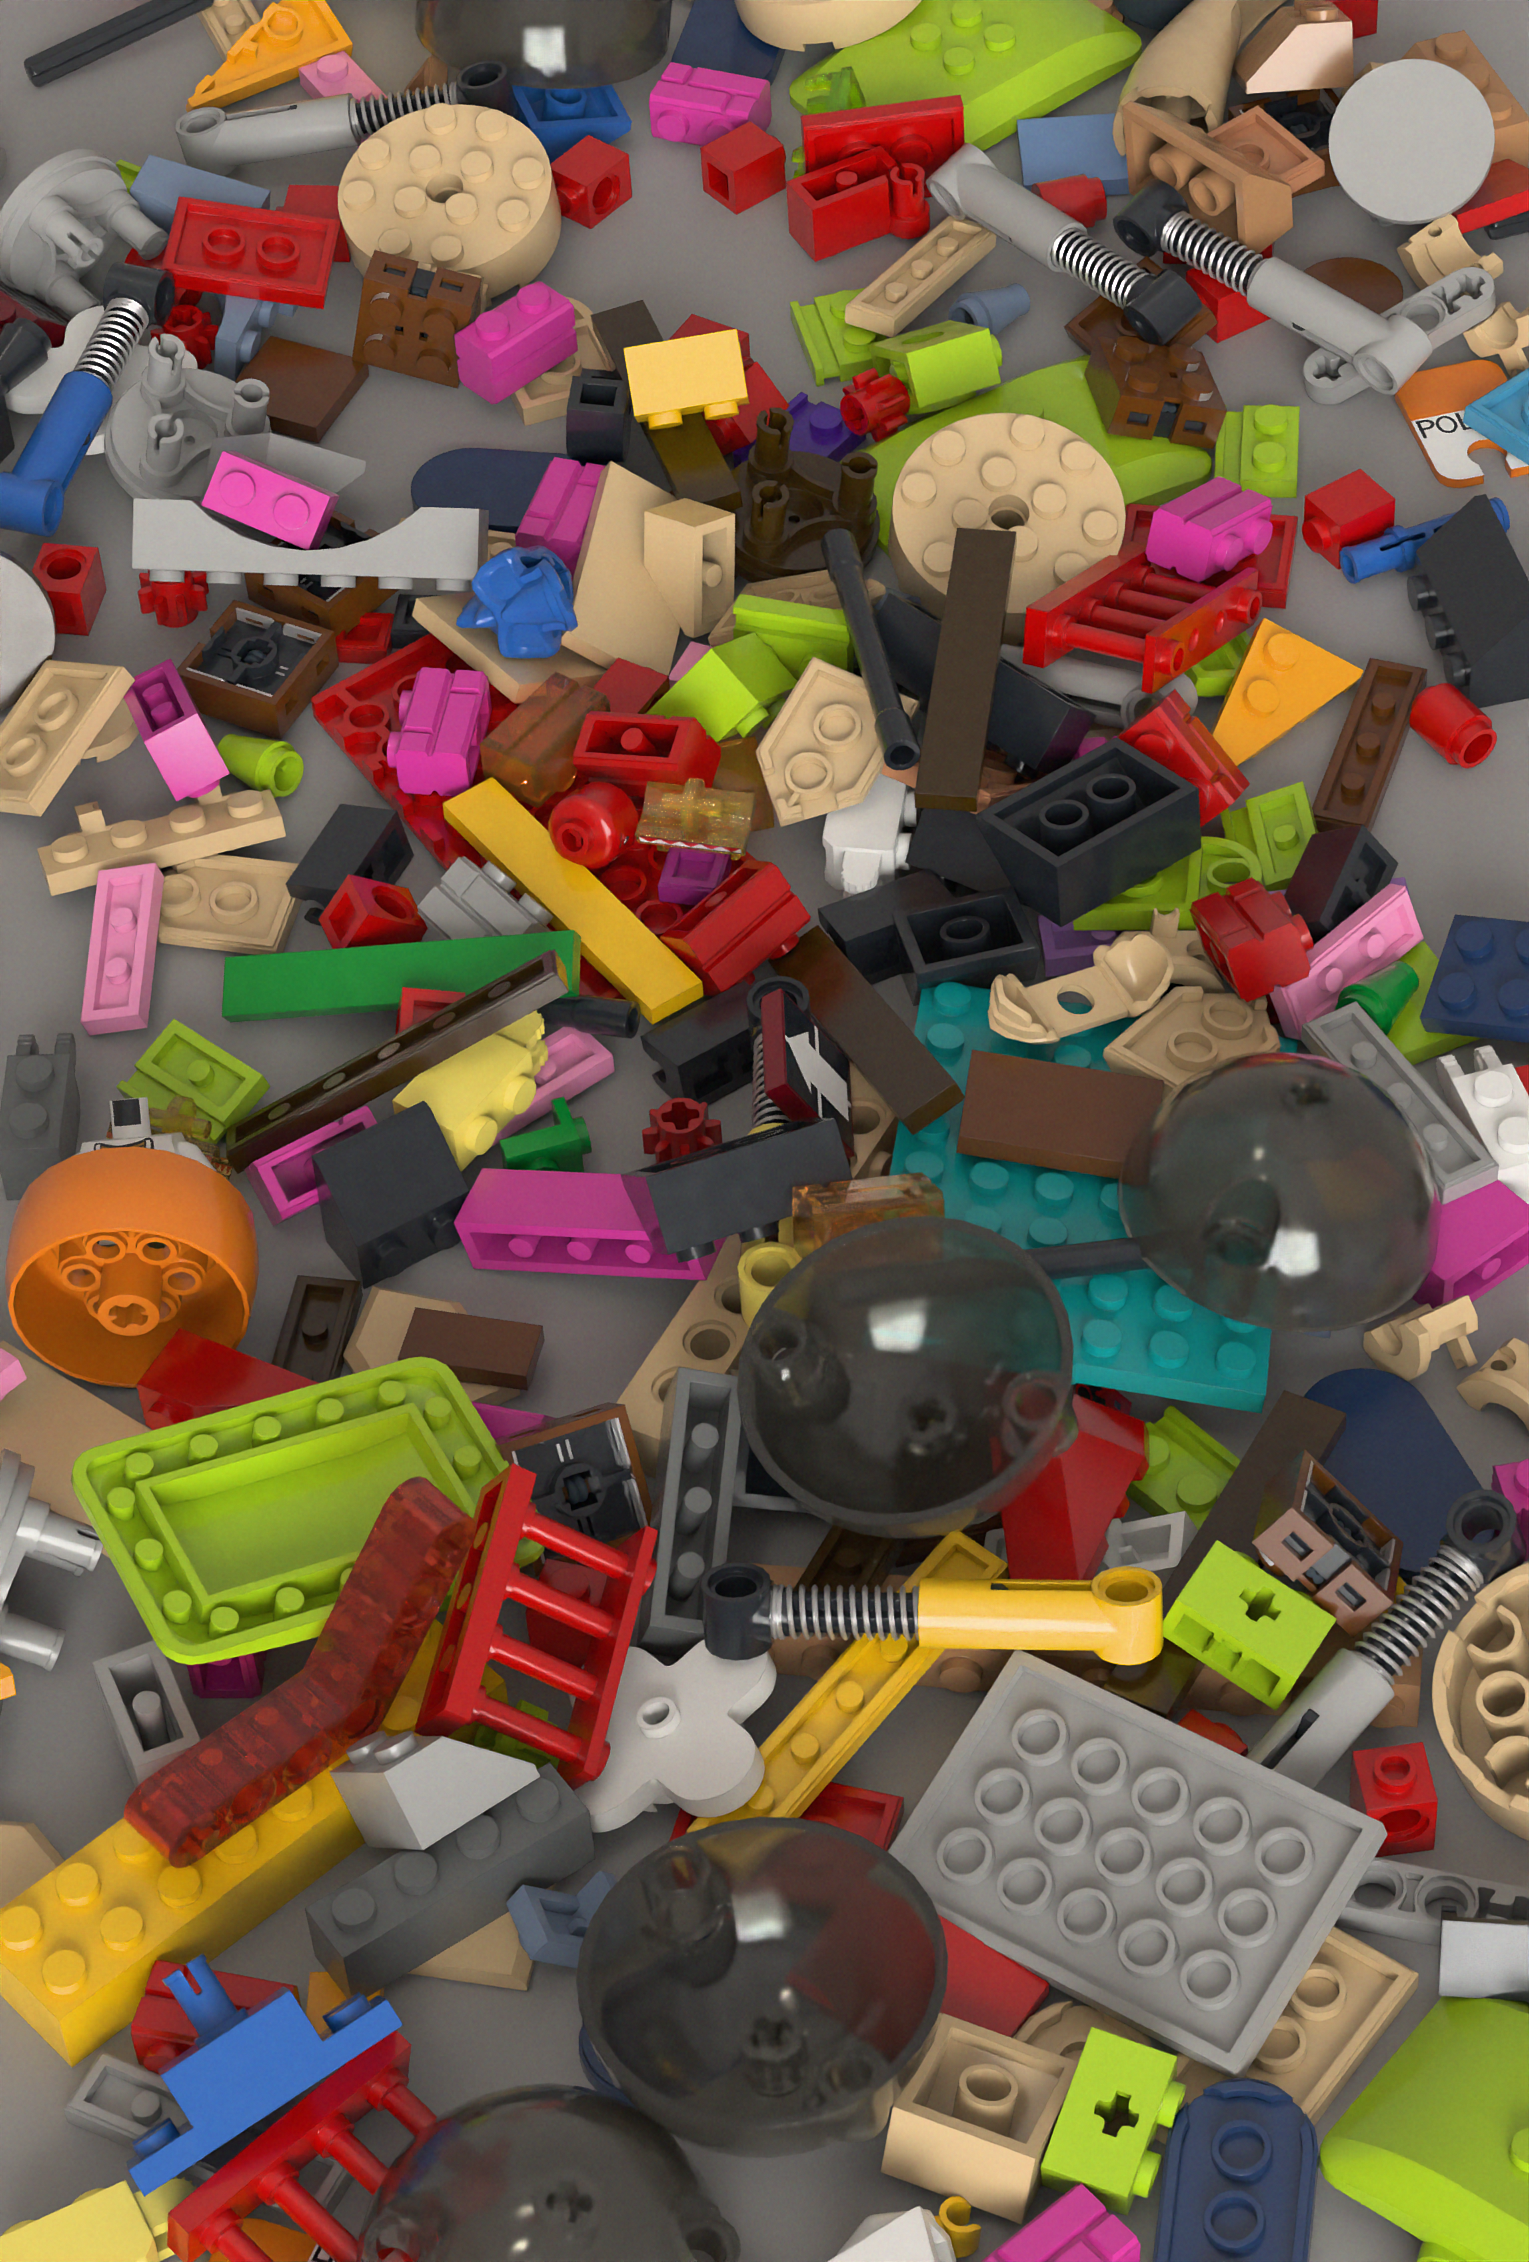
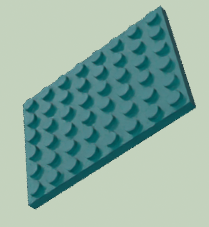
[860,982,1298,1414]

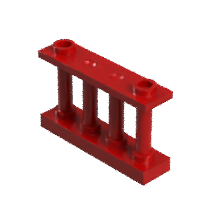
[1022,541,1262,694]
[414,1463,658,1791]
[167,2030,515,2262]

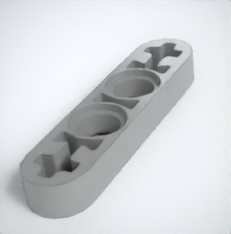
[1303,267,1496,405]
[1334,1857,1529,1947]

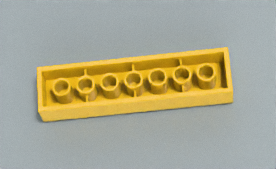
[0,1605,509,2068]

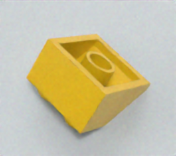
[623,329,749,429]

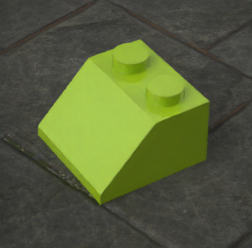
[646,632,798,742]

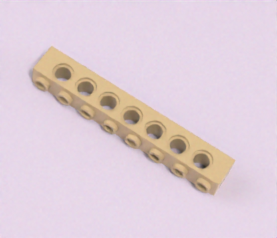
[616,1062,899,1478]

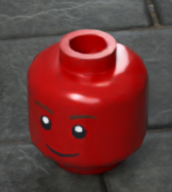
[549,781,639,870]

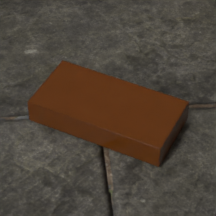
[398,1307,545,1391]

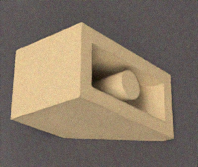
[644,498,735,638]

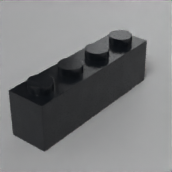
[854,593,1097,779]

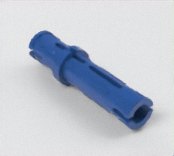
[1339,497,1510,584]

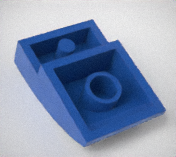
[507,62,632,164]

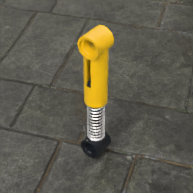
[700,1562,1163,1665]

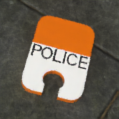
[1394,359,1529,488]

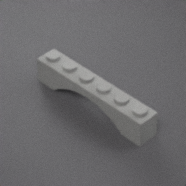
[132,498,489,591]

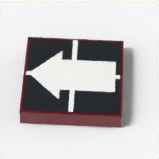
[761,988,855,1159]

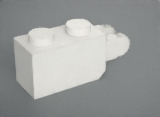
[822,773,921,899]
[1436,1045,1529,1204]

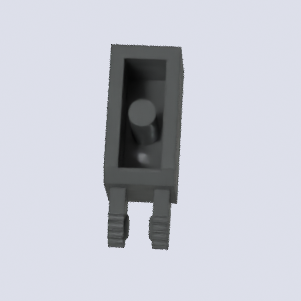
[0,1033,80,1200]

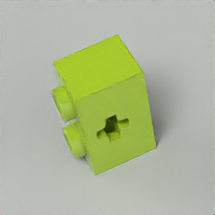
[1163,1540,1337,1711]
[1041,2026,1186,2216]

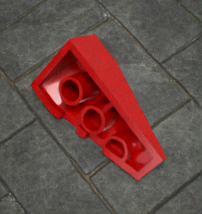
[992,1387,1149,1580]

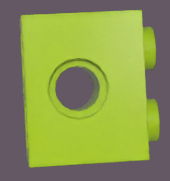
[869,320,1003,415]

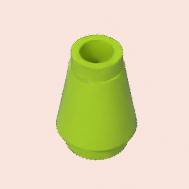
[217,734,304,798]

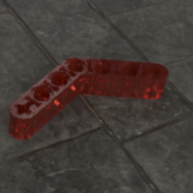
[124,1476,476,1868]

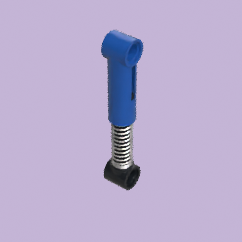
[0,262,175,538]

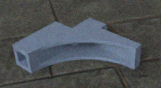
[130,154,298,382]

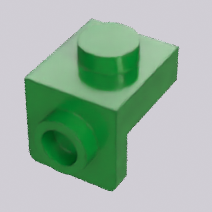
[499,1096,592,1173]

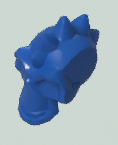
[456,545,578,659]

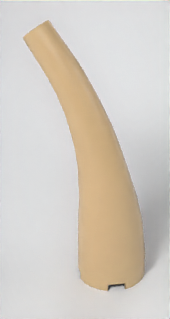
[1112,0,1287,157]

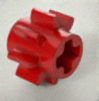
[150,305,219,370]
[840,367,910,443]
[137,570,209,628]
[642,1097,723,1163]

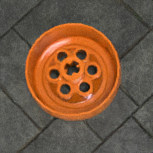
[5,1147,259,1388]

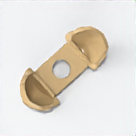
[988,931,1174,1045]

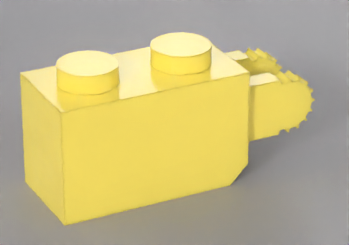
[392,1010,548,1172]
[0,2176,197,2262]

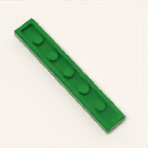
[222,930,581,1023]

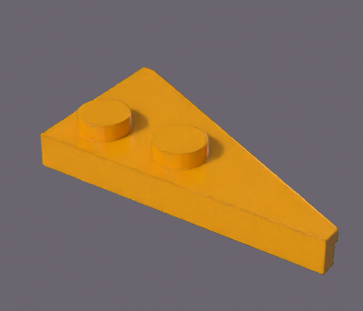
[186,0,353,113]
[1210,618,1364,767]

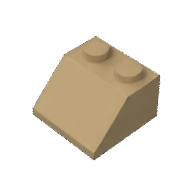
[880,2013,1078,2224]

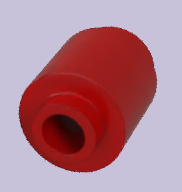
[1031,174,1107,229]
[1409,683,1497,768]

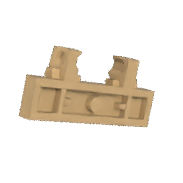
[37,785,286,896]

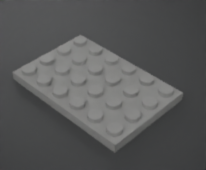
[874,1650,1388,2079]

